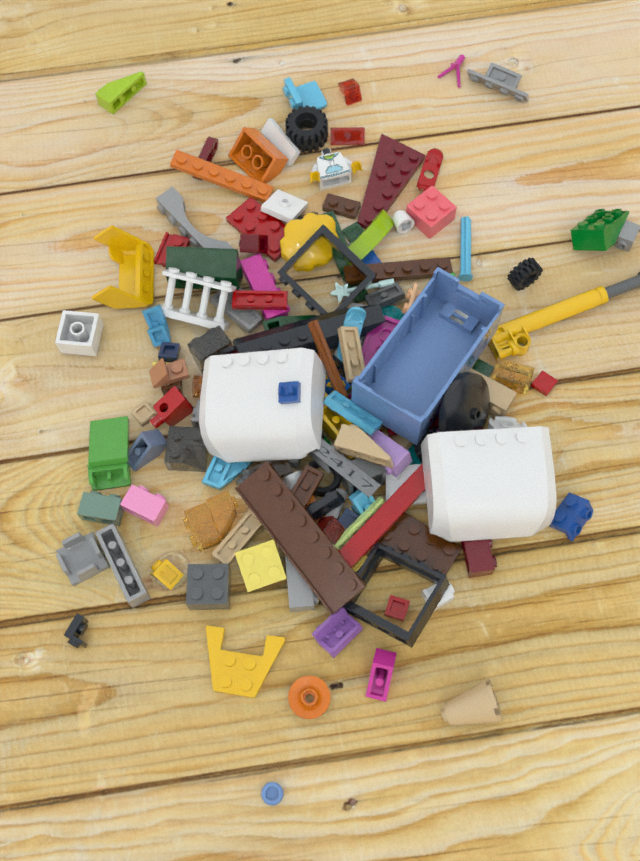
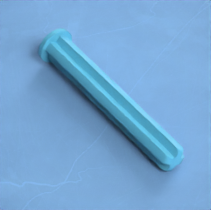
[458,216,473,282]

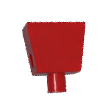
[149,386,193,429]

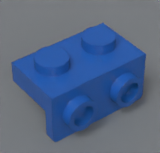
[549,492,593,541]

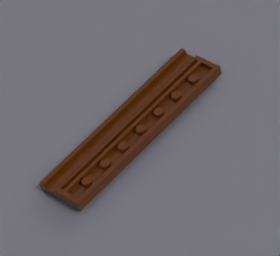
[235,461,367,615]

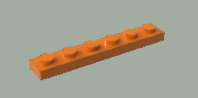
[170,149,274,203]

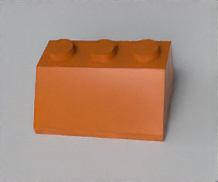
[228,127,289,184]

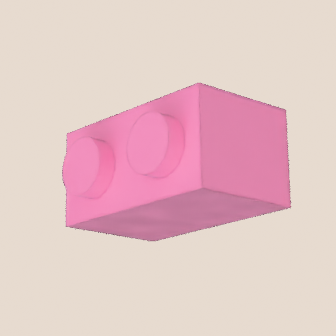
[120,485,169,527]

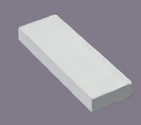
[261,118,300,166]

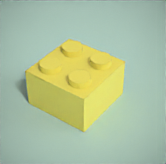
[235,539,287,592]

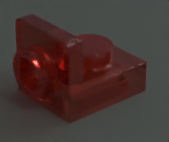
[338,78,362,105]

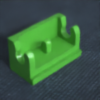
[87,462,131,491]

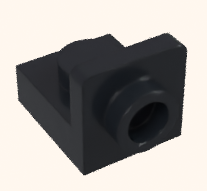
[64,613,88,648]

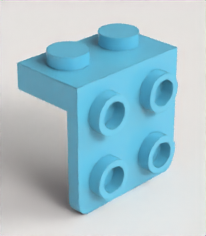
[283,77,327,109]

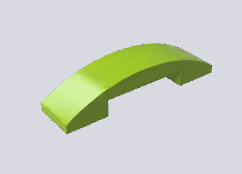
[347,209,394,265]

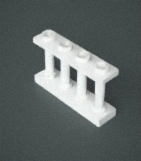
[161,267,236,332]

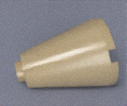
[441,679,503,725]

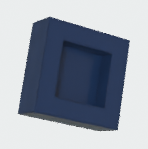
[158,342,181,362]
[335,508,359,531]

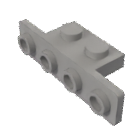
[467,62,529,102]

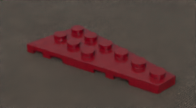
[357,134,425,229]

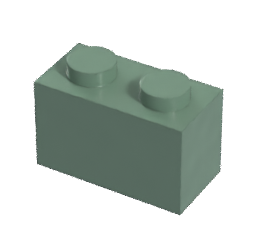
[77,491,124,526]

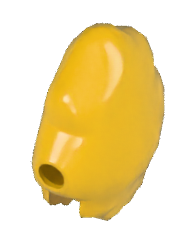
[280,213,339,272]

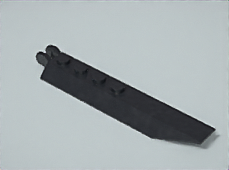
[222,304,386,355]

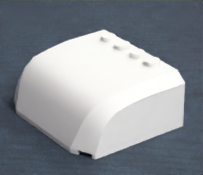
[199,348,326,463]
[421,426,557,542]

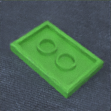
[88,416,129,467]

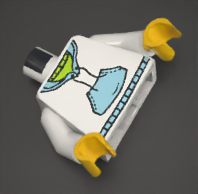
[309,148,363,190]

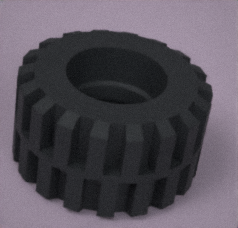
[285,105,328,153]

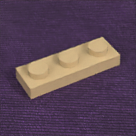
[337,326,365,383]
[211,509,263,565]

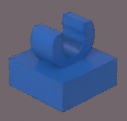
[278,381,301,404]

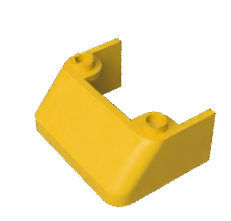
[92,225,154,309]

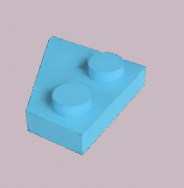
[202,456,252,491]

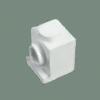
[421,583,455,611]

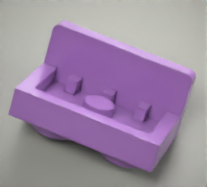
[312,607,363,658]

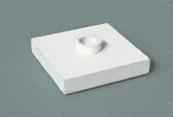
[261,189,308,223]

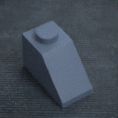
[128,429,168,471]

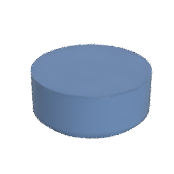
[261,782,284,805]

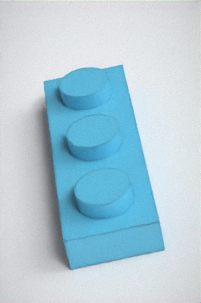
[323,390,383,436]

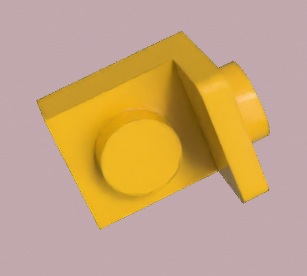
[150,558,184,590]

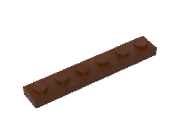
[343,257,453,285]

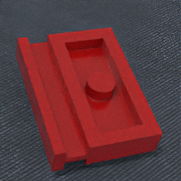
[154,232,190,267]

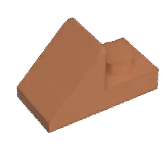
[149,358,190,389]

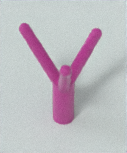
[438,54,465,88]

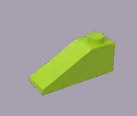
[95,71,147,114]

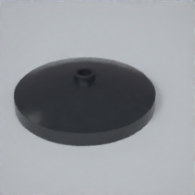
[439,372,490,432]

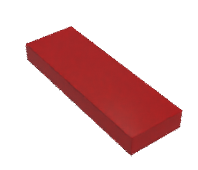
[232,290,288,310]

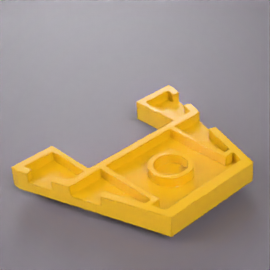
[206,625,286,698]

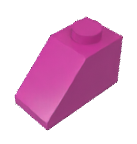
[365,648,397,702]

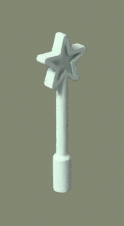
[330,279,394,303]

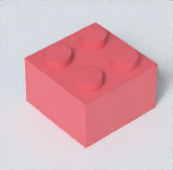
[406,186,457,239]

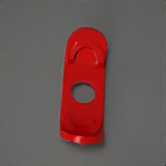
[416,148,444,192]

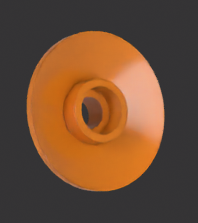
[288,675,331,719]

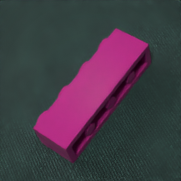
[240,253,290,320]

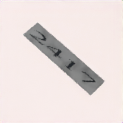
[311,438,380,497]

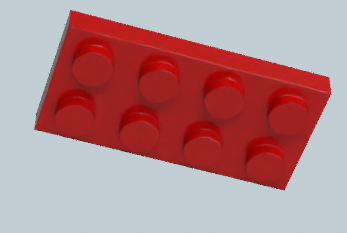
[226,197,286,262]

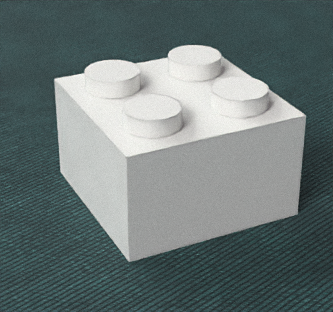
[55,310,104,356]

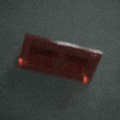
[331,127,365,145]

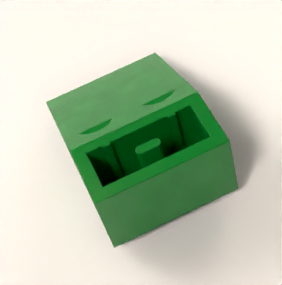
[571,209,629,251]

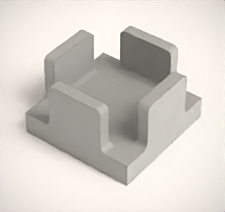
[56,532,110,586]

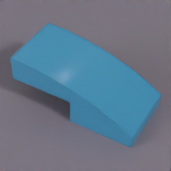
[142,304,171,347]

